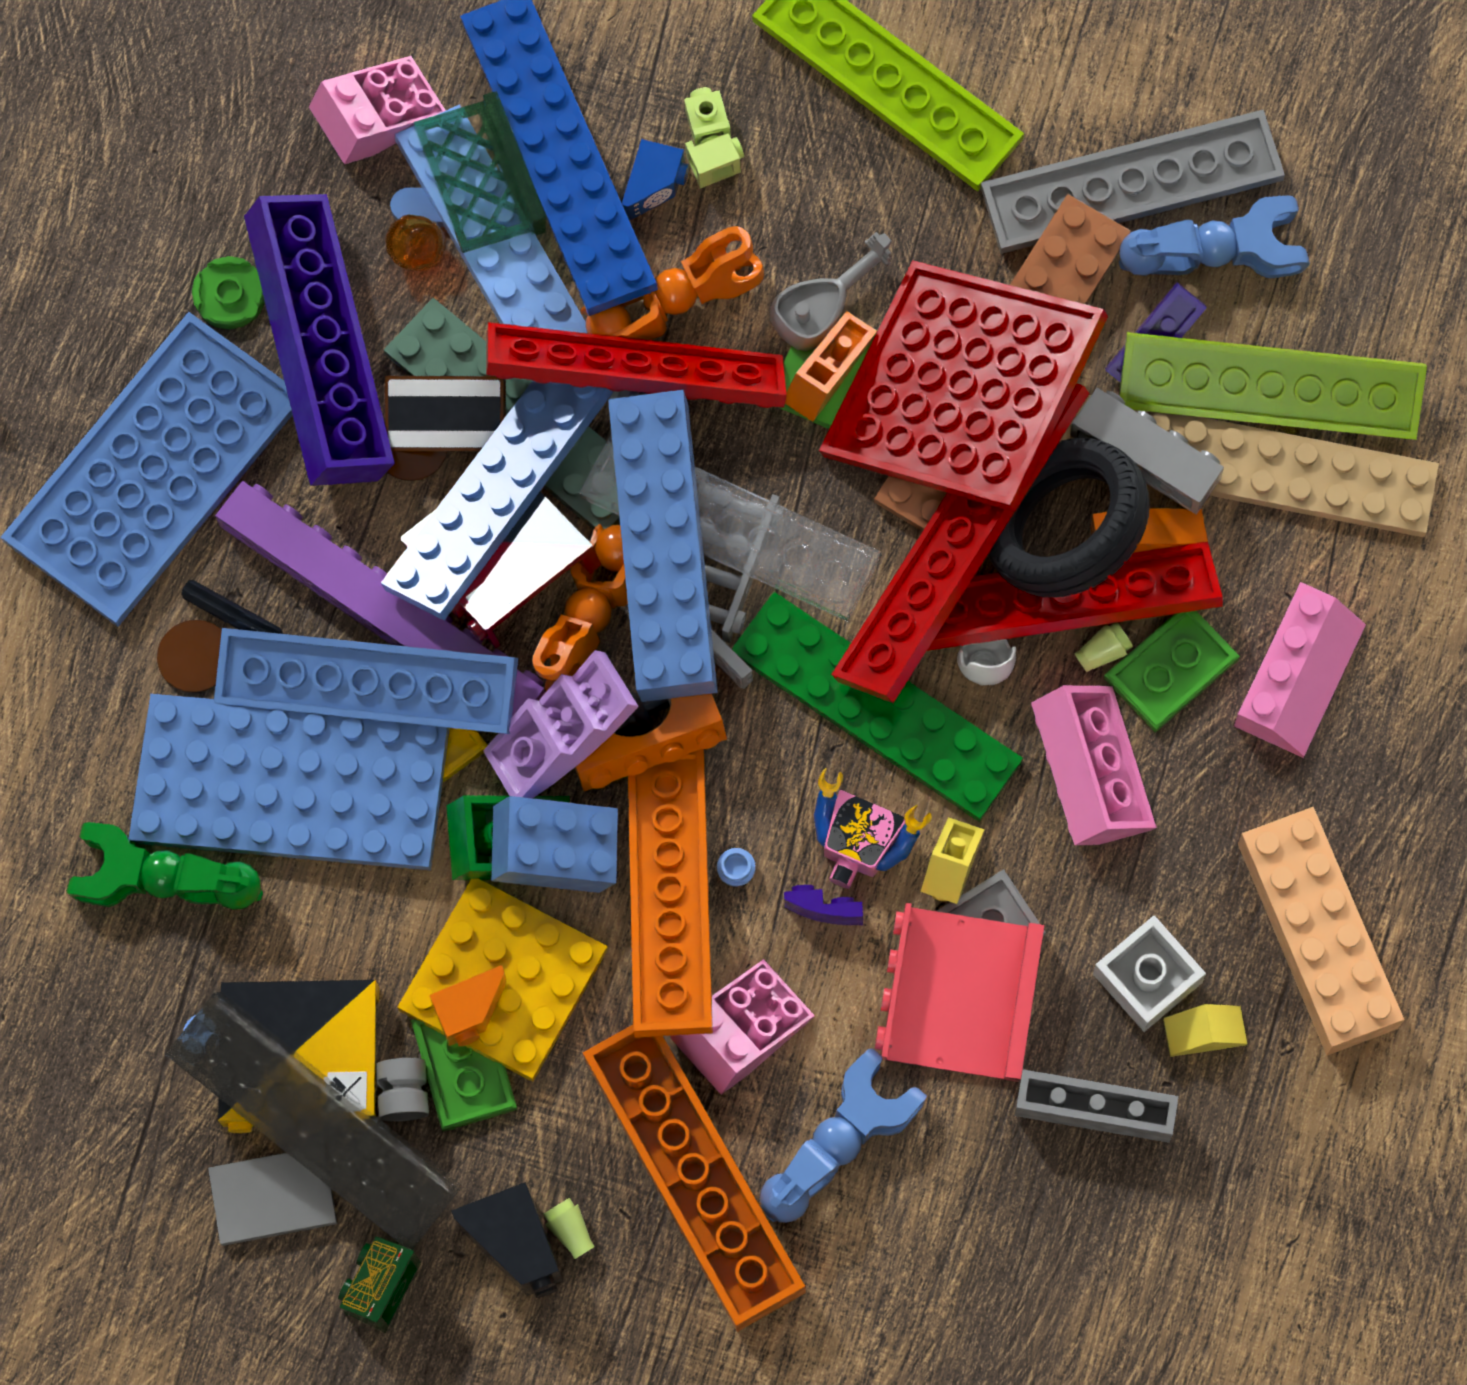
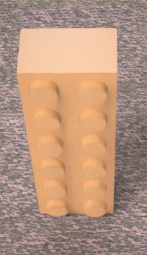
[1238,807,1404,1056]

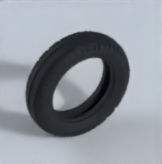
[988,438,1150,598]

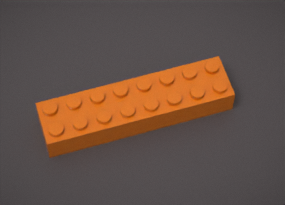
[582,1025,806,1332]

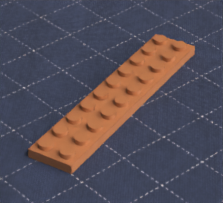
[874,194,1131,532]

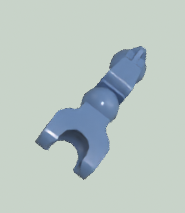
[1119,196,1310,278]
[760,1049,927,1223]

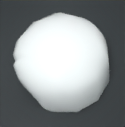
[957,639,1016,686]

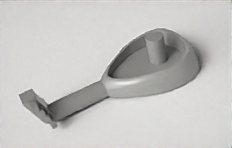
[769,232,892,351]

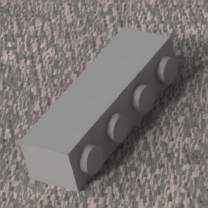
[1070,388,1224,515]
[1015,1069,1179,1143]

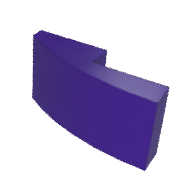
[784,885,863,925]

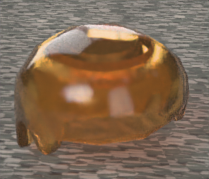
[385,214,446,271]

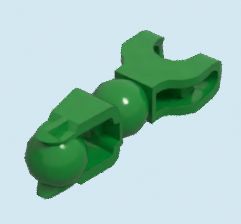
[66,822,263,910]

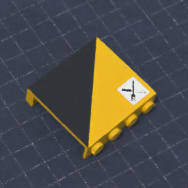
[218,980,379,1133]

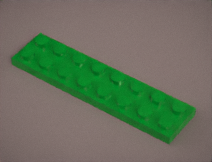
[732,592,1023,822]

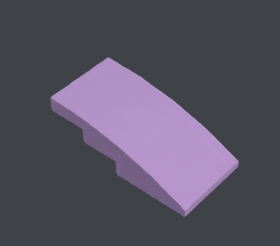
[483,650,639,798]

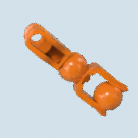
[580,226,764,340]
[532,523,628,692]

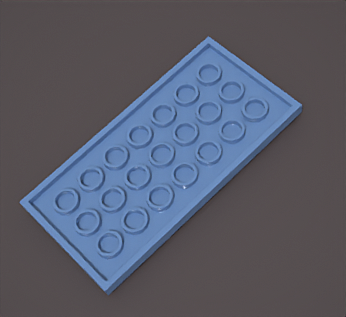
[0,312,293,627]
[129,694,450,870]

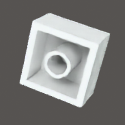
[1093,915,1206,1032]

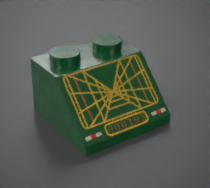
[338,1237,421,1333]

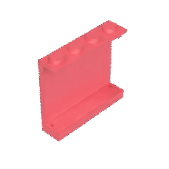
[875,903,1044,1082]

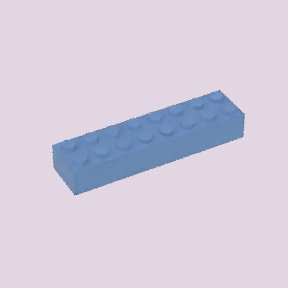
[608,390,718,702]

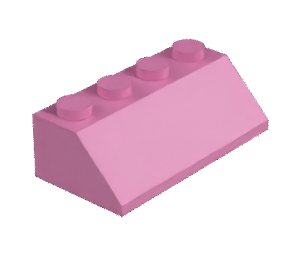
[1234,582,1366,758]
[1031,685,1156,845]

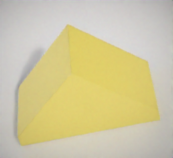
[1163,1004,1247,1057]

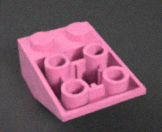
[309,56,446,164]
[670,959,815,1095]

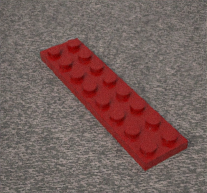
[486,322,787,408]
[927,541,1223,651]

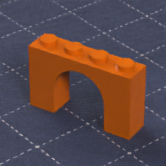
[575,693,727,792]

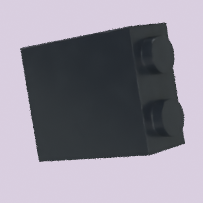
[451,1182,564,1298]

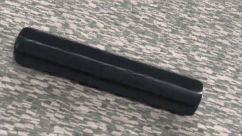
[181,580,283,634]

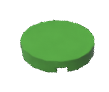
[192,256,265,330]

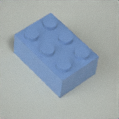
[491,796,618,893]

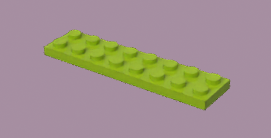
[752,0,1024,192]
[1119,332,1427,440]

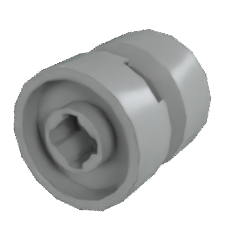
[375,1058,429,1121]

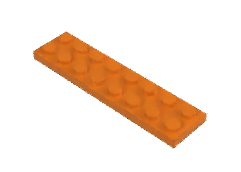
[628,749,713,1037]

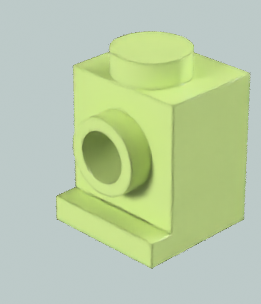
[684,87,731,146]
[685,133,744,189]

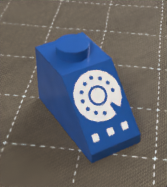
[622,139,690,221]

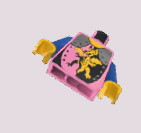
[814,768,932,889]

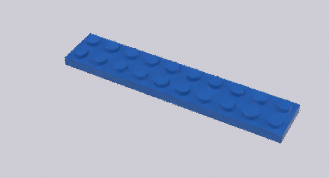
[460,0,658,316]

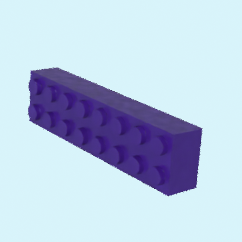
[244,194,395,486]

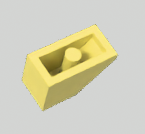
[921,817,985,904]

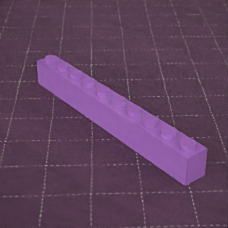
[215,481,545,716]

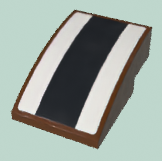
[385,376,506,451]

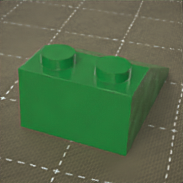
[446,795,570,880]

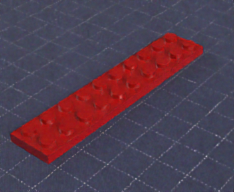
[831,383,1090,703]

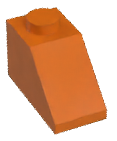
[429,965,507,1046]

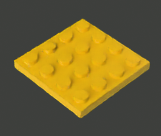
[397,878,608,1082]

